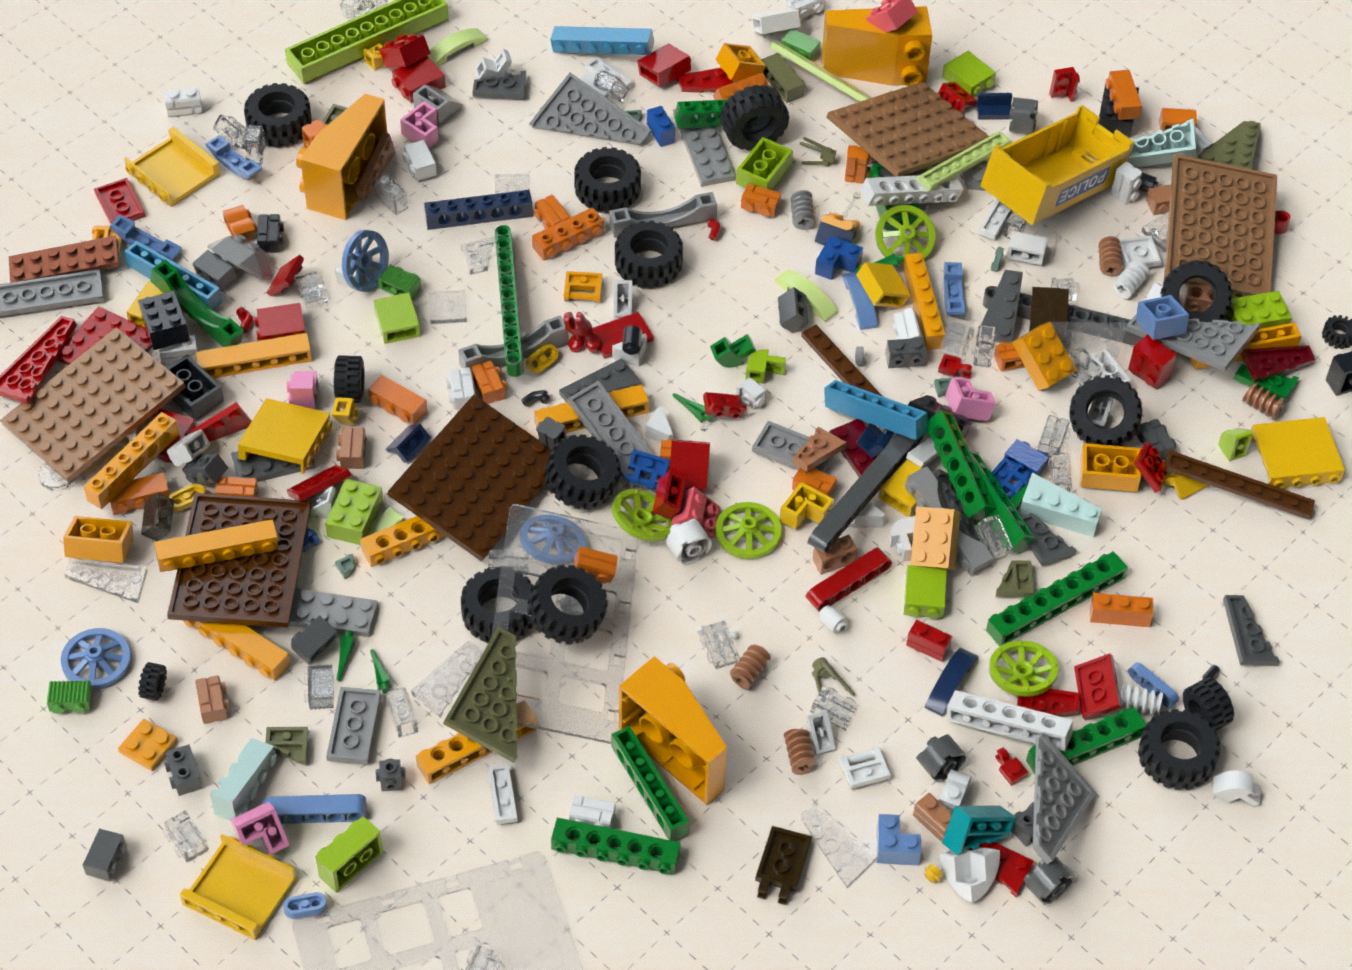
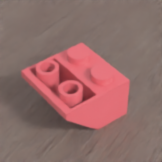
[866,0,918,32]
[671,487,720,539]

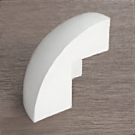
[940,847,1000,902]

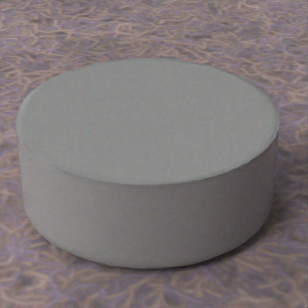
[855,346,864,365]

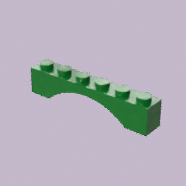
[150,259,244,347]

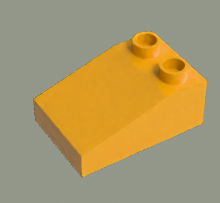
[821,6,933,86]
[296,94,388,220]
[619,656,727,805]

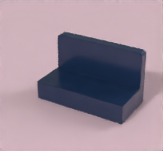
[976,93,1012,120]
[815,221,857,245]
[385,423,431,462]
[856,423,894,458]

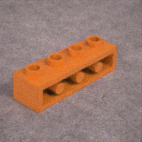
[532,207,604,261]

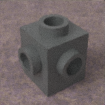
[376,758,406,791]

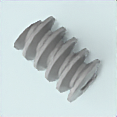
[790,190,815,230]

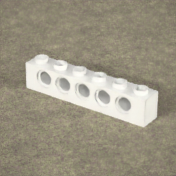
[860,175,964,206]
[947,690,1073,751]

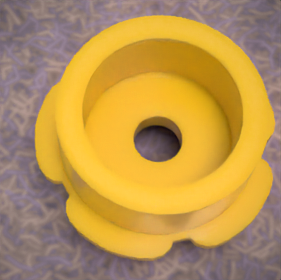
[924,864,943,883]

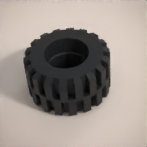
[333,355,365,403]
[1182,677,1234,731]

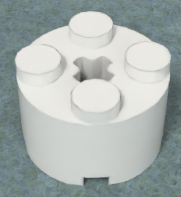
[666,518,712,565]

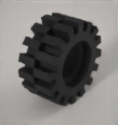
[1322,315,1352,349]
[138,662,167,701]

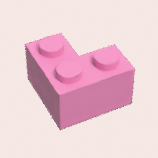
[400,101,438,149]
[287,371,318,409]
[945,377,996,421]
[230,802,290,855]

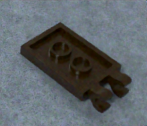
[1029,287,1069,343]
[755,826,813,905]

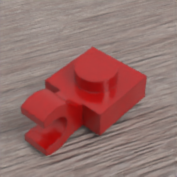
[938,354,972,379]
[995,747,1029,786]

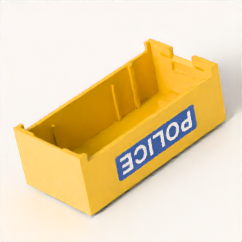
[980,105,1135,225]

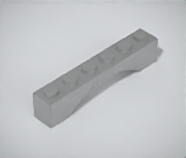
[610,192,717,238]
[458,315,569,368]
[904,466,994,576]

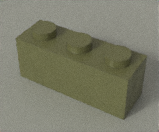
[761,53,805,103]

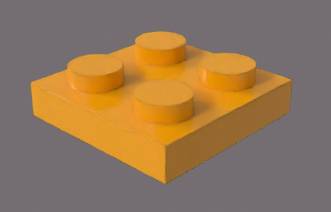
[118,718,177,771]

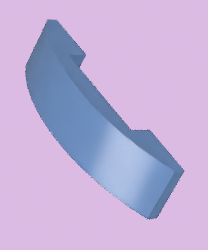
[205,135,263,178]
[110,214,182,261]
[944,262,965,315]
[842,272,878,330]

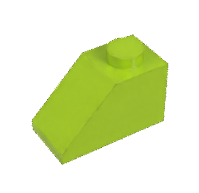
[1218,428,1253,461]

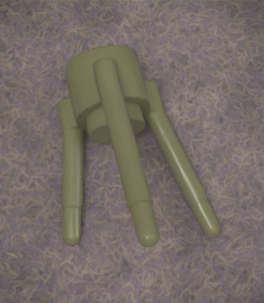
[799,137,837,166]
[811,657,855,703]

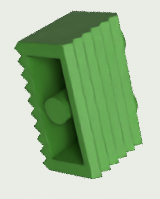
[782,29,821,61]
[378,264,421,300]
[47,680,93,714]

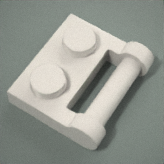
[839,746,890,789]

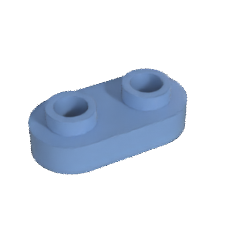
[283,892,327,919]

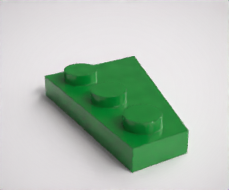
[1233,364,1299,402]

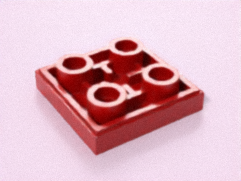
[266,254,304,296]
[1134,442,1170,493]

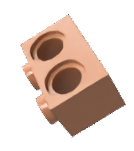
[1184,283,1214,312]
[813,535,858,575]

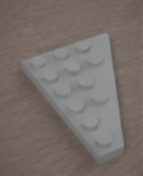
[529,72,652,145]
[1126,315,1260,372]
[1033,733,1096,864]

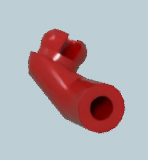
[707,218,721,241]
[236,307,253,333]

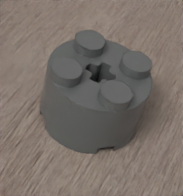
[1009,97,1038,134]
[916,734,966,782]
[1023,857,1075,905]

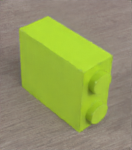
[942,50,996,97]
[374,293,420,344]
[903,565,947,619]

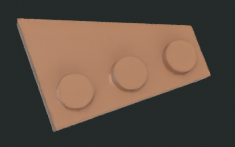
[793,427,846,471]

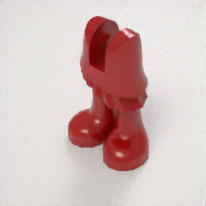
[563,312,602,353]

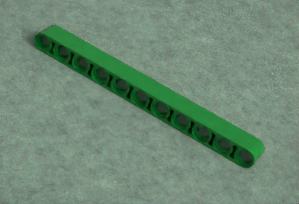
[495,225,524,377]

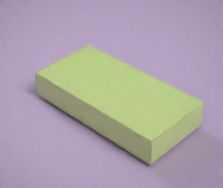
[367,507,404,535]

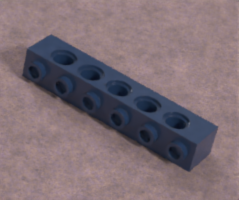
[424,189,533,230]

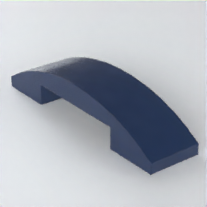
[924,647,978,717]

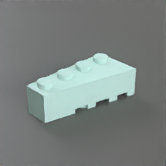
[1127,118,1198,168]
[1019,473,1102,537]
[210,738,277,821]

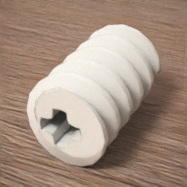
[1113,261,1150,299]
[1120,684,1163,716]

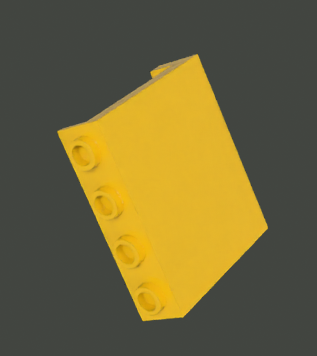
[124,126,221,207]
[238,398,333,474]
[1251,417,1345,489]
[179,834,297,940]

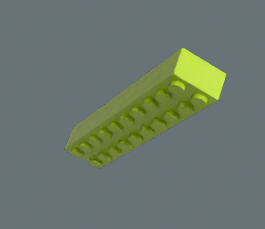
[285,0,449,84]

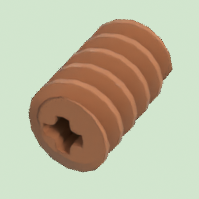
[1098,236,1123,276]
[1242,382,1285,420]
[730,644,771,689]
[784,729,816,775]

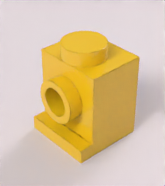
[363,43,385,71]
[331,398,359,425]

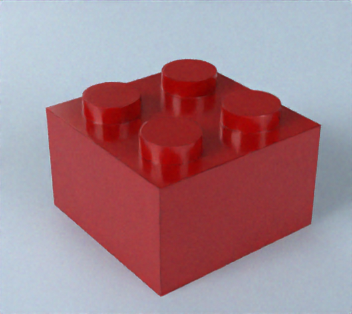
[379,33,431,68]
[1128,334,1177,390]

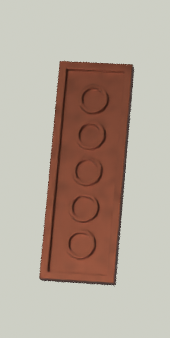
[8,235,120,283]

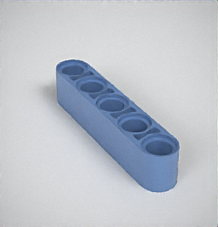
[263,794,366,824]

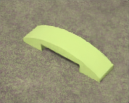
[428,28,488,67]
[774,270,838,322]

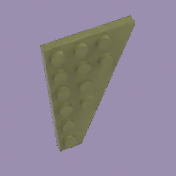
[1198,121,1261,169]
[443,626,518,763]

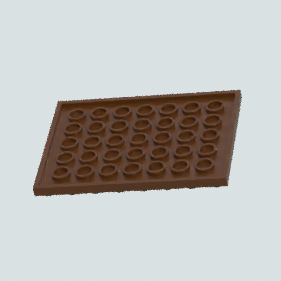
[387,394,552,562]
[167,493,311,628]

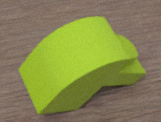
[746,349,786,384]

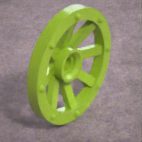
[875,205,936,265]
[612,489,673,542]
[715,502,781,559]
[989,640,1058,696]

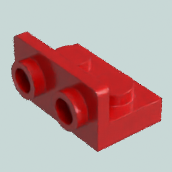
[1049,67,1080,102]
[938,82,977,113]
[703,392,747,419]

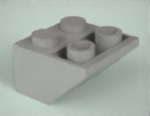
[413,84,463,124]

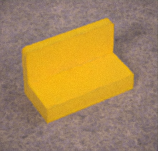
[1165,473,1208,499]

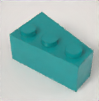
[942,805,1016,855]

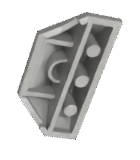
[207,234,273,280]

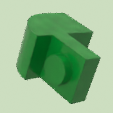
[710,334,756,368]

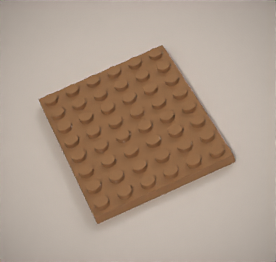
[826,81,989,177]
[1164,154,1277,296]
[0,327,186,483]

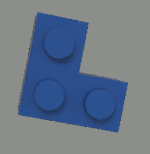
[815,236,863,280]

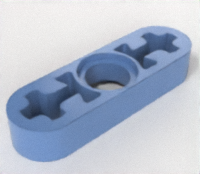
[1128,662,1179,708]

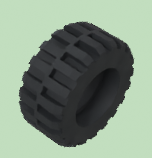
[244,83,312,148]
[720,84,790,151]
[574,147,641,213]
[615,220,683,289]
[1160,260,1233,322]
[1069,375,1143,446]
[544,434,621,510]
[527,565,608,645]
[461,567,534,642]
[1138,709,1221,790]

